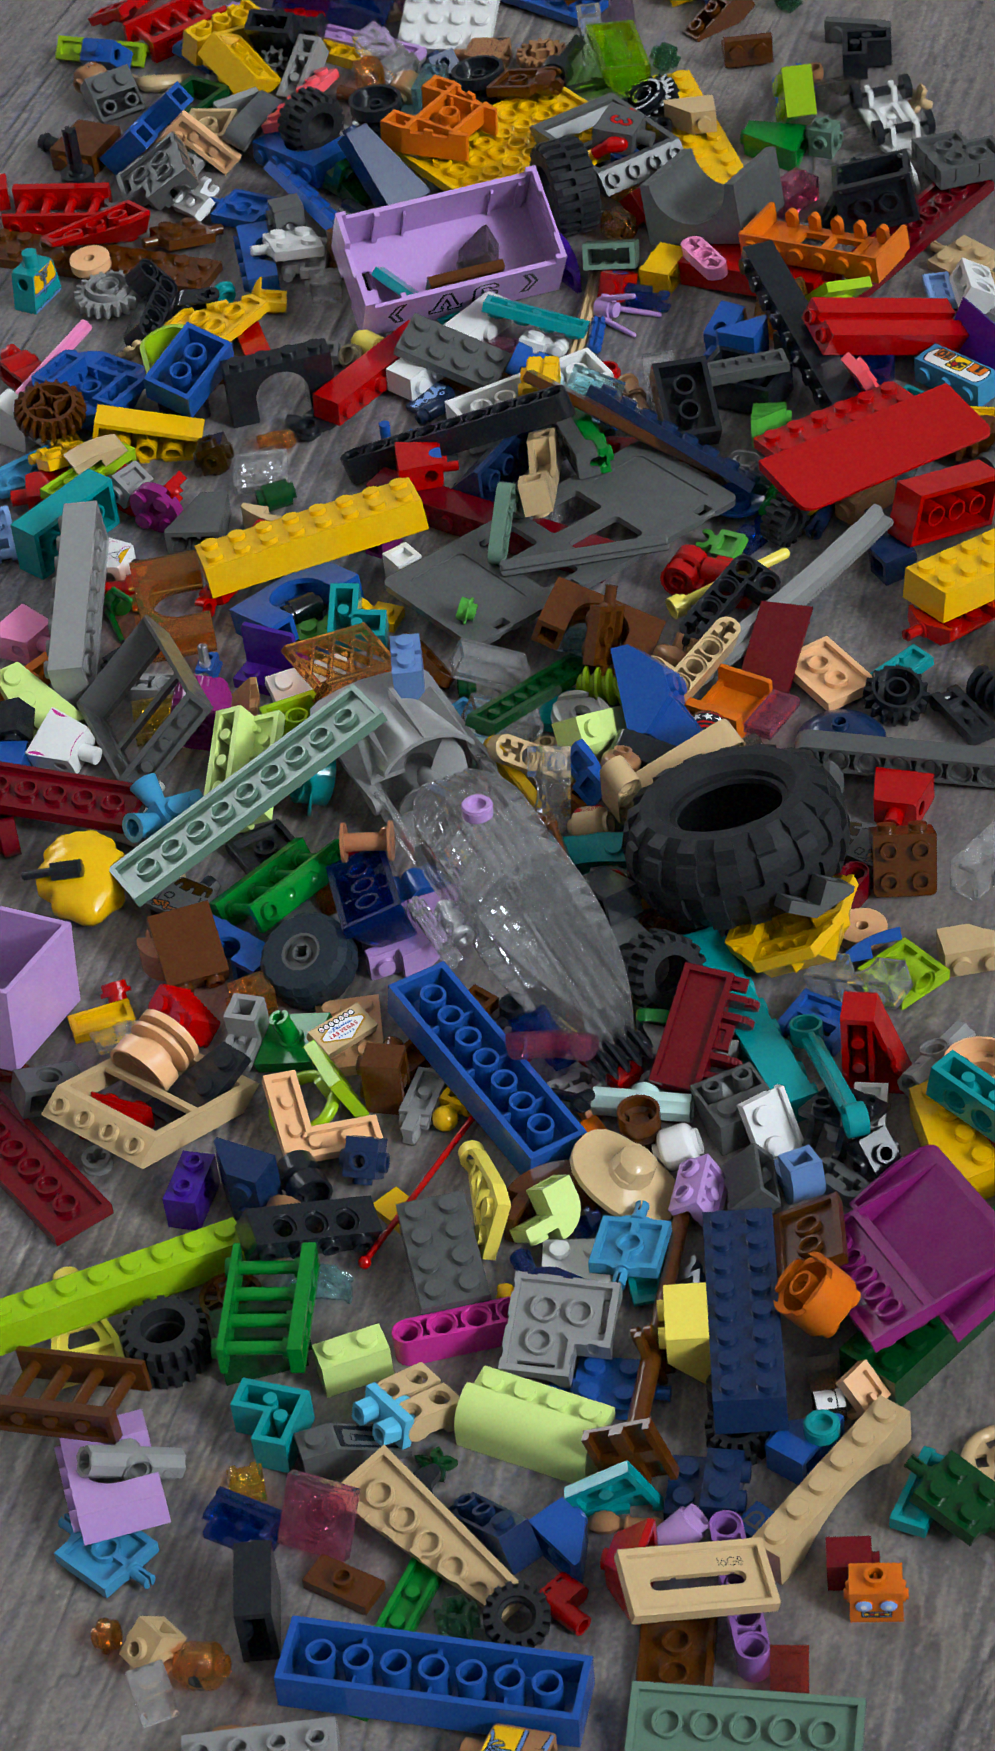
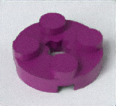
[129,482,183,533]

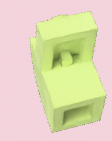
[509,1175,581,1246]

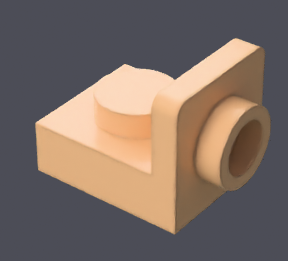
[836,1359,891,1420]

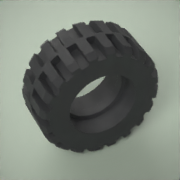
[530,135,602,238]

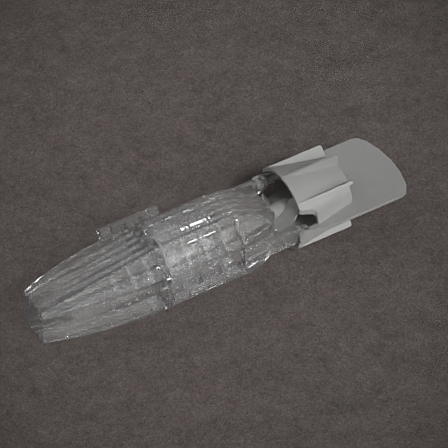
[310,670,635,1058]

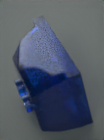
[325,850,418,947]

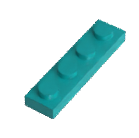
[481,294,590,340]

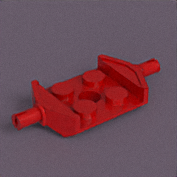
[902,600,995,646]

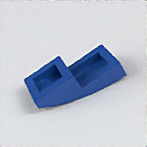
[560,739,602,806]
[837,927,902,965]

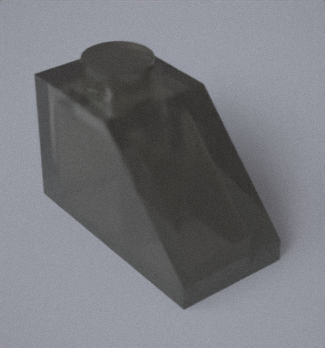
[456,225,499,269]

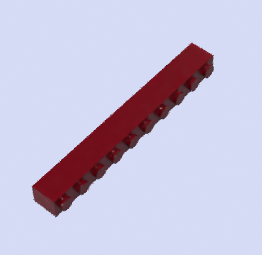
[366,467,616,583]

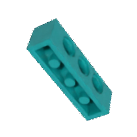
[926,1049,995,1143]

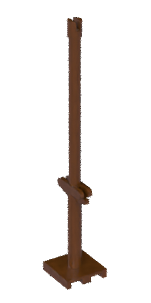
[581,1211,691,1484]

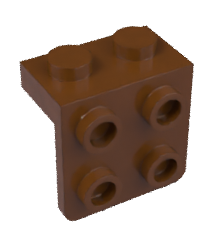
[721,32,773,68]
[869,820,937,897]

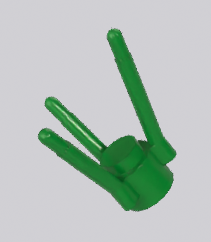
[104,587,167,643]

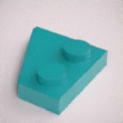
[564,1460,664,1518]

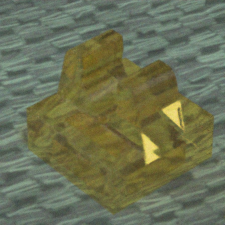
[226,1462,268,1507]

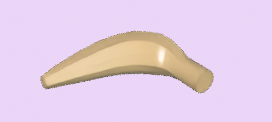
[132,73,192,93]

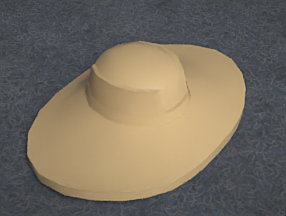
[569,1129,676,1221]

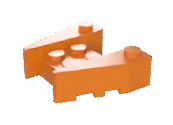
[380,75,498,162]

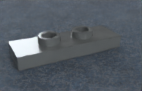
[707,348,790,386]

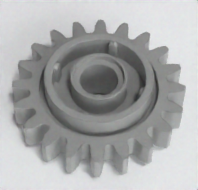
[74,270,141,319]

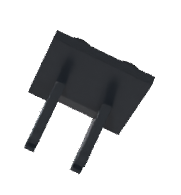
[798,1086,891,1163]

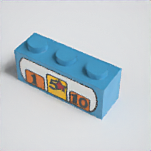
[914,343,995,406]

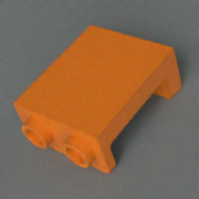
[684,663,773,738]

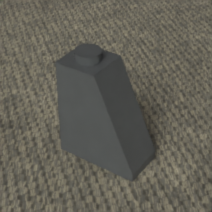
[164,491,232,555]

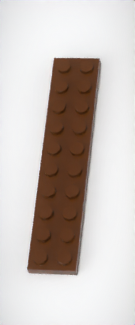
[0,229,223,292]

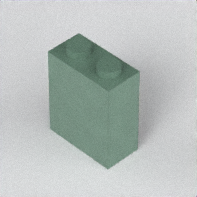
[582,239,640,270]

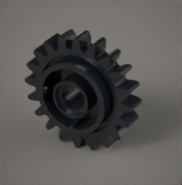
[621,73,680,117]

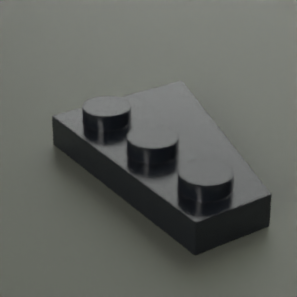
[146,1041,252,1124]

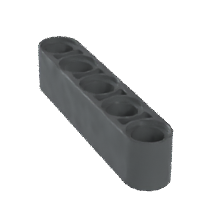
[222,89,283,152]

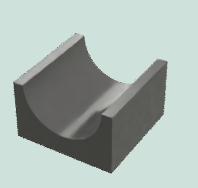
[640,147,785,244]

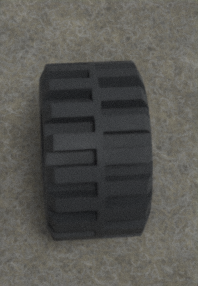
[277,87,345,151]
[617,928,706,1011]
[119,1295,212,1390]

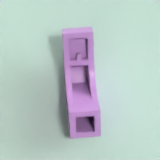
[364,891,448,981]

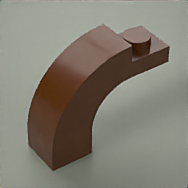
[504,1160,602,1244]

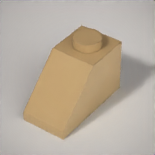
[663,95,717,134]

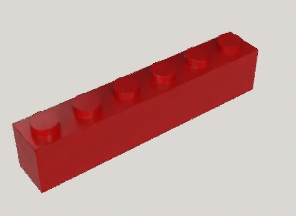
[313,320,410,426]

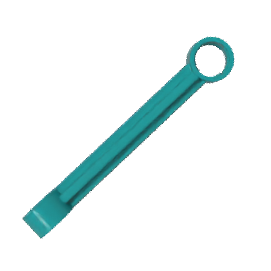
[789,1014,871,1139]

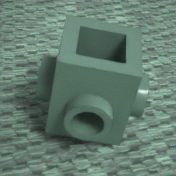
[805,117,844,159]

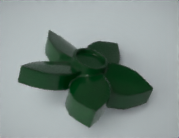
[415,1447,458,1483]

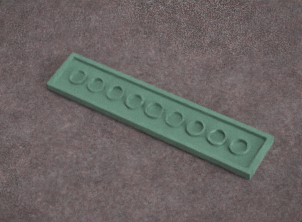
[109,684,387,907]

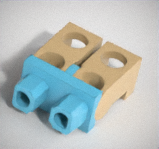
[352,1362,460,1450]

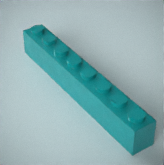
[683,927,819,1123]

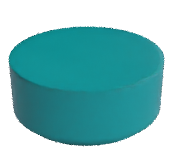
[803,1409,841,1446]

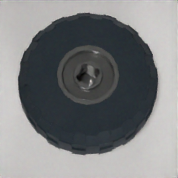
[260,912,359,1010]

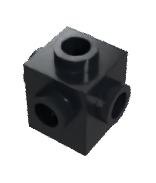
[844,1125,902,1180]

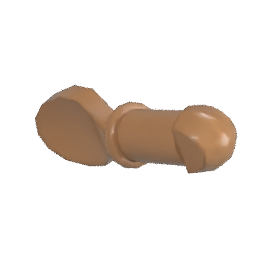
[587,1510,663,1535]

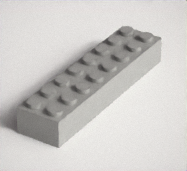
[44,500,109,708]

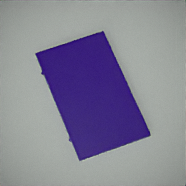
[954,297,995,370]

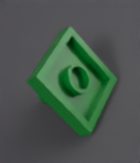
[254,1010,332,1073]

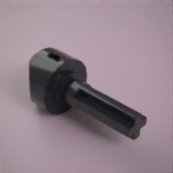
[539,34,586,87]
[61,126,95,183]

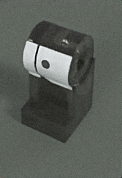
[805,1353,847,1421]

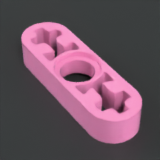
[681,236,728,280]

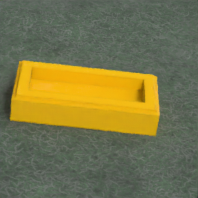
[67,998,136,1045]

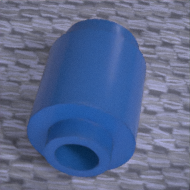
[400,868,438,901]

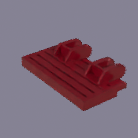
[649,962,761,1094]

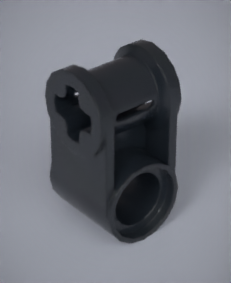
[172,287,220,316]

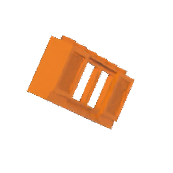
[738,202,910,284]

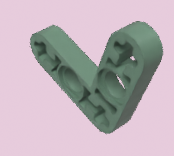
[488,482,525,565]

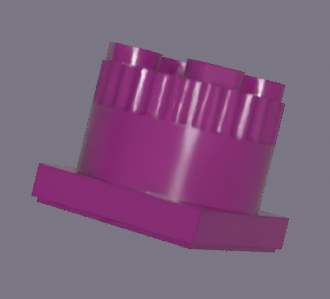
[171,674,233,751]

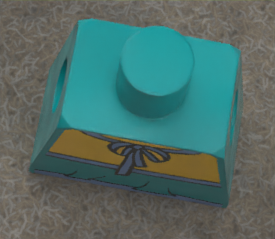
[12,248,62,315]

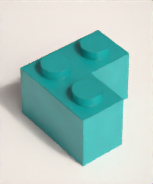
[327,583,389,651]
[230,1378,315,1473]

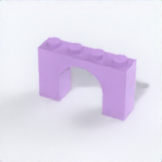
[54,1409,171,1546]

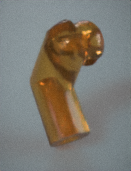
[256,429,296,449]

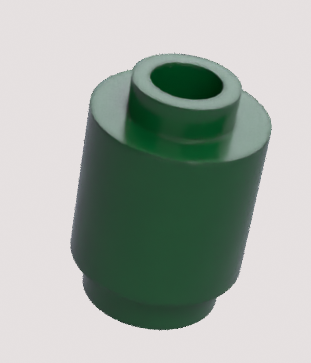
[254,478,297,512]

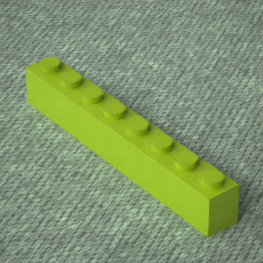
[0,1217,246,1356]

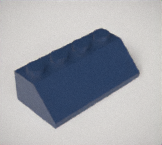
[452,429,536,502]

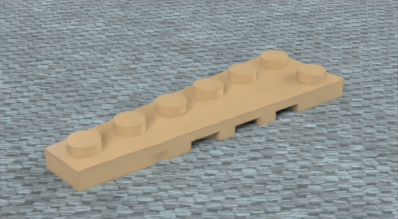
[330,1445,523,1623]

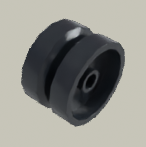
[451,55,505,105]
[348,84,403,139]

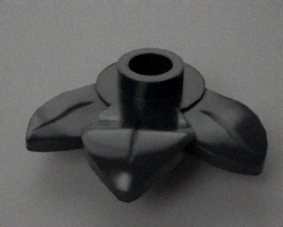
[285,407,336,442]

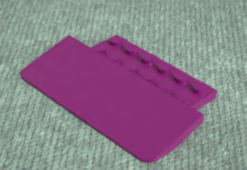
[840,1145,995,1352]

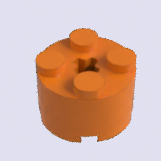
[774,1252,861,1338]

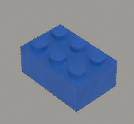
[143,322,234,417]

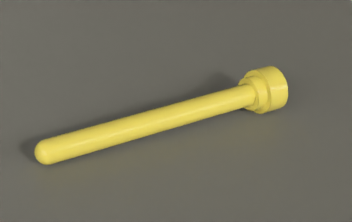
[665,548,790,620]

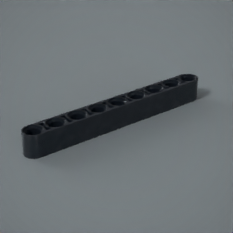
[340,385,575,484]

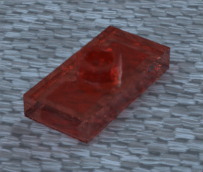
[770,1645,810,1694]

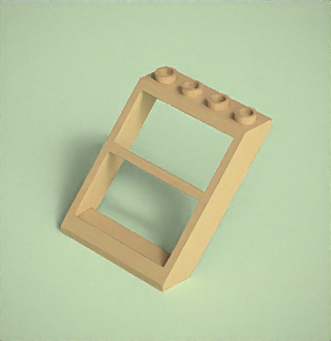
[41,1053,259,1169]

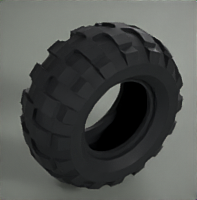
[622,744,851,930]

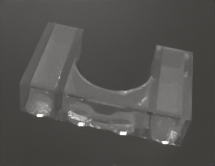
[450,637,544,743]

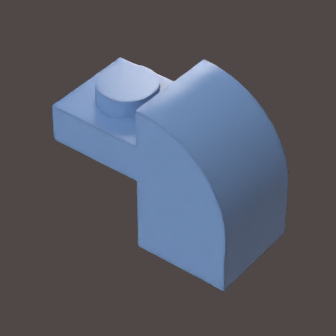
[774,1145,826,1205]

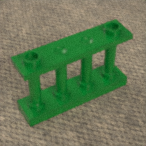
[209,837,352,933]
[211,1242,320,1373]

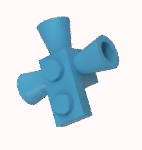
[122,773,203,843]

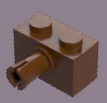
[356,1036,411,1115]

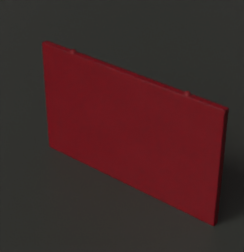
[741,601,813,694]

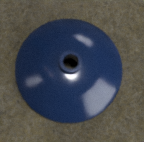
[797,709,886,774]

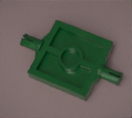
[904,1449,995,1546]

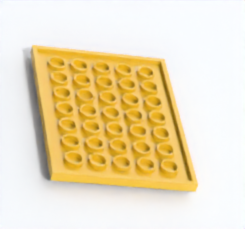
[394,86,640,192]

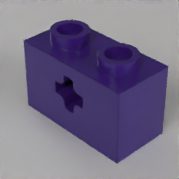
[162,1150,220,1230]

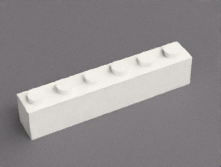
[386,290,514,401]

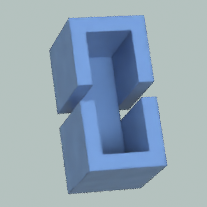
[389,633,425,700]

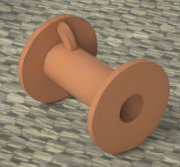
[339,820,395,863]

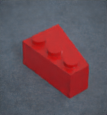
[840,991,912,1094]

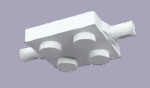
[250,226,327,262]

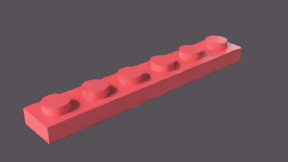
[261,67,340,134]

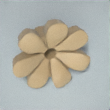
[908,84,933,114]
[116,340,144,366]

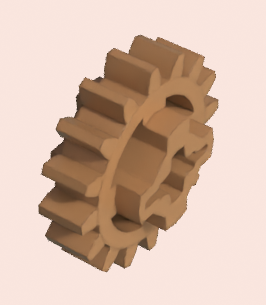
[516,38,566,68]

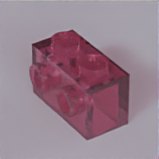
[776,167,819,221]

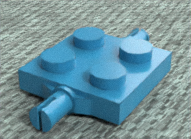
[588,1200,672,1291]
[54,1513,160,1598]

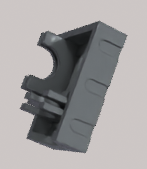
[911,129,995,190]
[116,131,199,211]

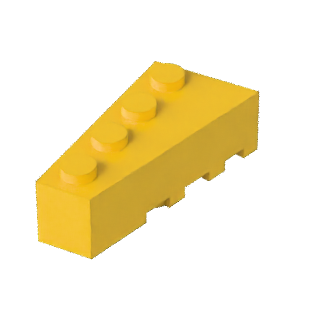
[182,0,262,66]
[92,404,205,463]
[909,1081,995,1200]

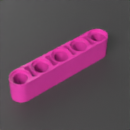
[392,1296,511,1366]

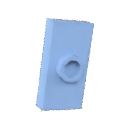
[922,271,957,309]

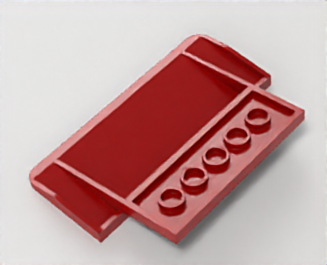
[753,381,991,511]

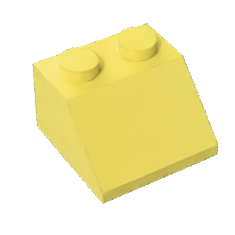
[657,1282,711,1384]

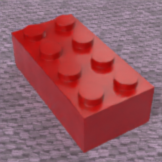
[887,459,995,547]

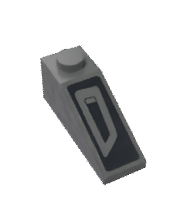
[293,1423,412,1488]

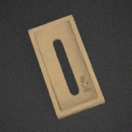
[614,1537,781,1625]

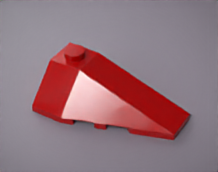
[41,200,151,247]

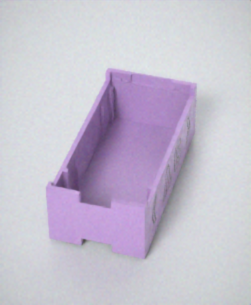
[331,165,567,334]

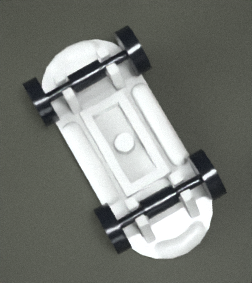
[848,73,936,159]

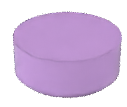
[461,794,494,824]

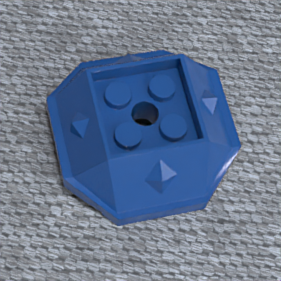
[31,349,146,433]

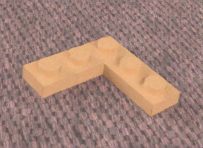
[141,110,241,175]
[262,1070,383,1162]

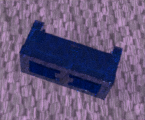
[202,1486,287,1552]

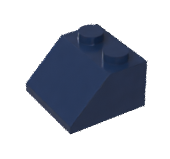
[213,1137,283,1221]

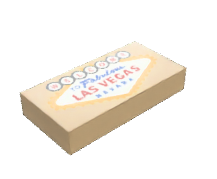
[306,1002,378,1059]

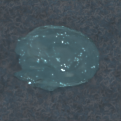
[288,1263,354,1304]

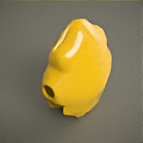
[35,830,125,926]

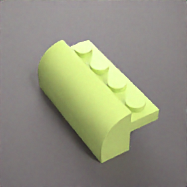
[204,705,286,833]
[454,1365,616,1483]

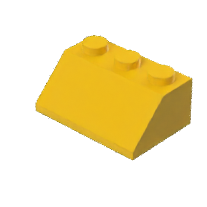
[197,31,282,95]

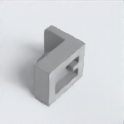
[111,460,154,509]

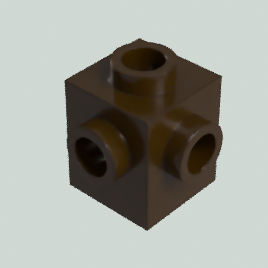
[193,431,234,476]

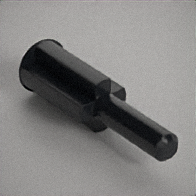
[21,859,85,881]

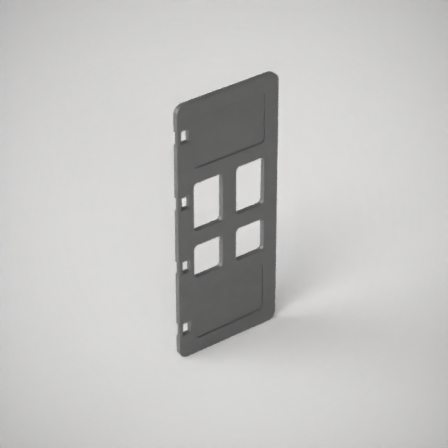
[384,441,736,649]

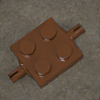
[141,217,224,251]
[581,584,625,676]

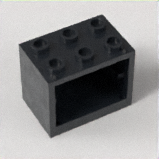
[831,148,920,234]

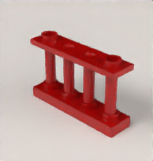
[122,0,227,64]
[1,182,113,235]

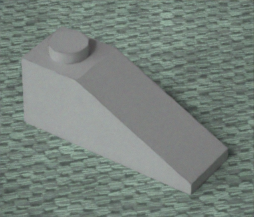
[276,34,329,99]

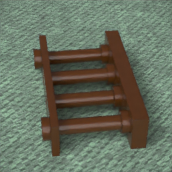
[0,1346,152,1444]

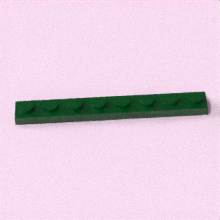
[465,653,595,736]

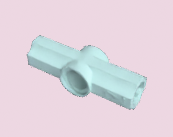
[591,1082,695,1123]

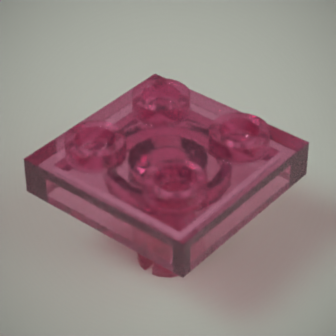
[277,1469,360,1563]

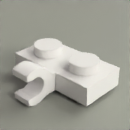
[171,176,220,222]

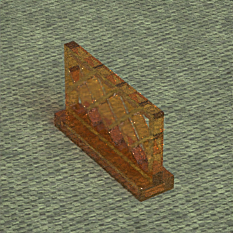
[281,622,392,704]

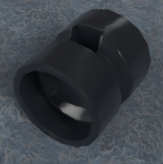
[277,1150,333,1203]

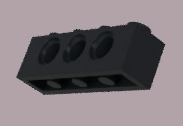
[235,1195,383,1261]

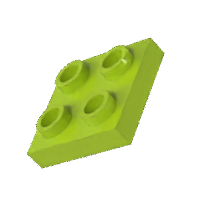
[857,937,950,1010]

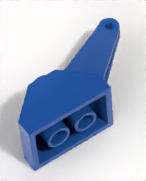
[611,644,703,746]

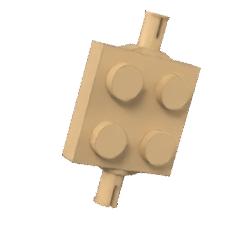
[927,235,995,284]

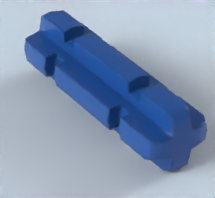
[586,316,606,354]

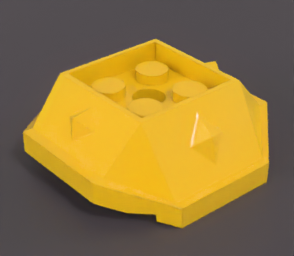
[725,874,859,978]

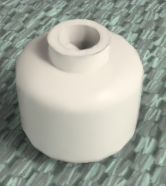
[652,1123,704,1171]

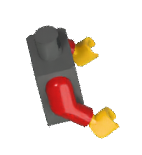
[587,102,656,166]

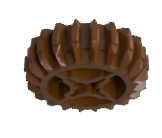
[13,379,87,444]

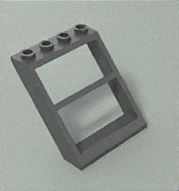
[529,92,684,198]
[76,614,213,783]

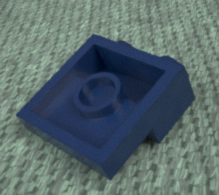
[663,1448,752,1521]

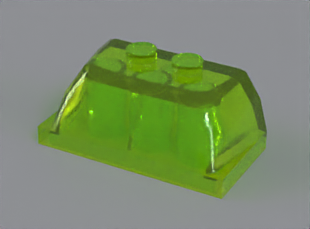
[586,19,651,95]

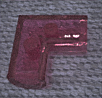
[506,1030,599,1062]

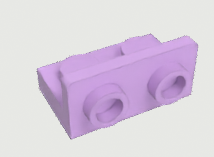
[668,1154,728,1227]

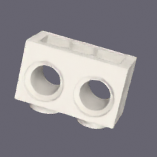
[949,258,995,314]

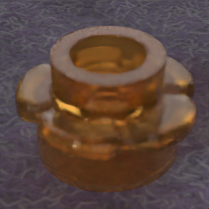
[91,1617,123,1655]

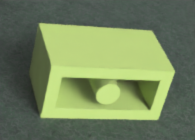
[312,1323,394,1398]

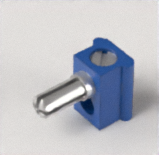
[195,643,223,678]

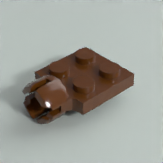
[486,66,564,99]

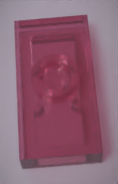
[744,689,800,740]

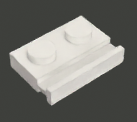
[737,1084,804,1160]

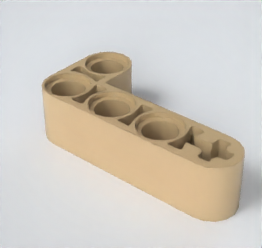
[651,616,741,702]

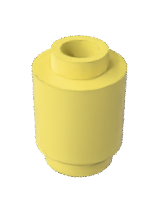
[351,329,384,355]

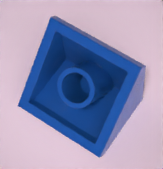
[716,314,769,353]

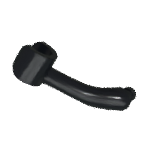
[551,1088,595,1113]

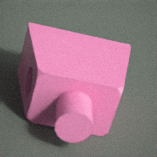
[0,604,50,664]

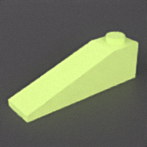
[552,705,627,783]

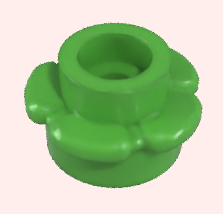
[455,596,478,625]

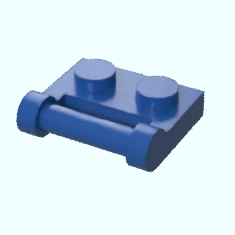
[778,988,842,1057]

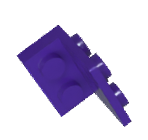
[233,622,299,696]

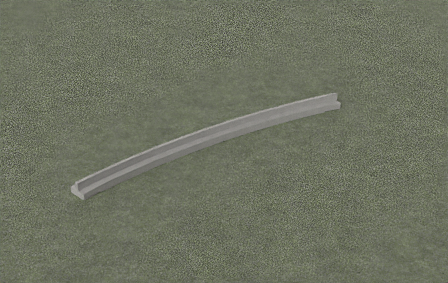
[535,503,894,784]

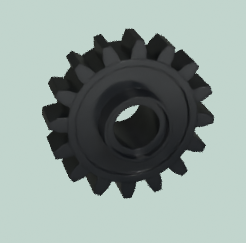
[862,664,930,727]

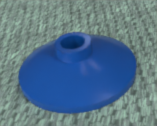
[720,482,766,518]

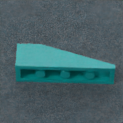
[508,832,628,875]

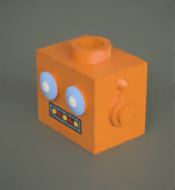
[843,1563,909,1622]

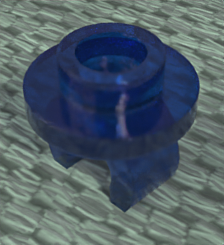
[573,1205,603,1239]

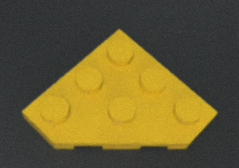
[164,294,271,342]

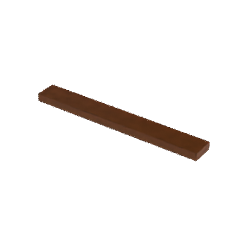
[522,370,722,479]

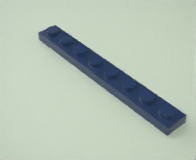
[586,384,769,496]

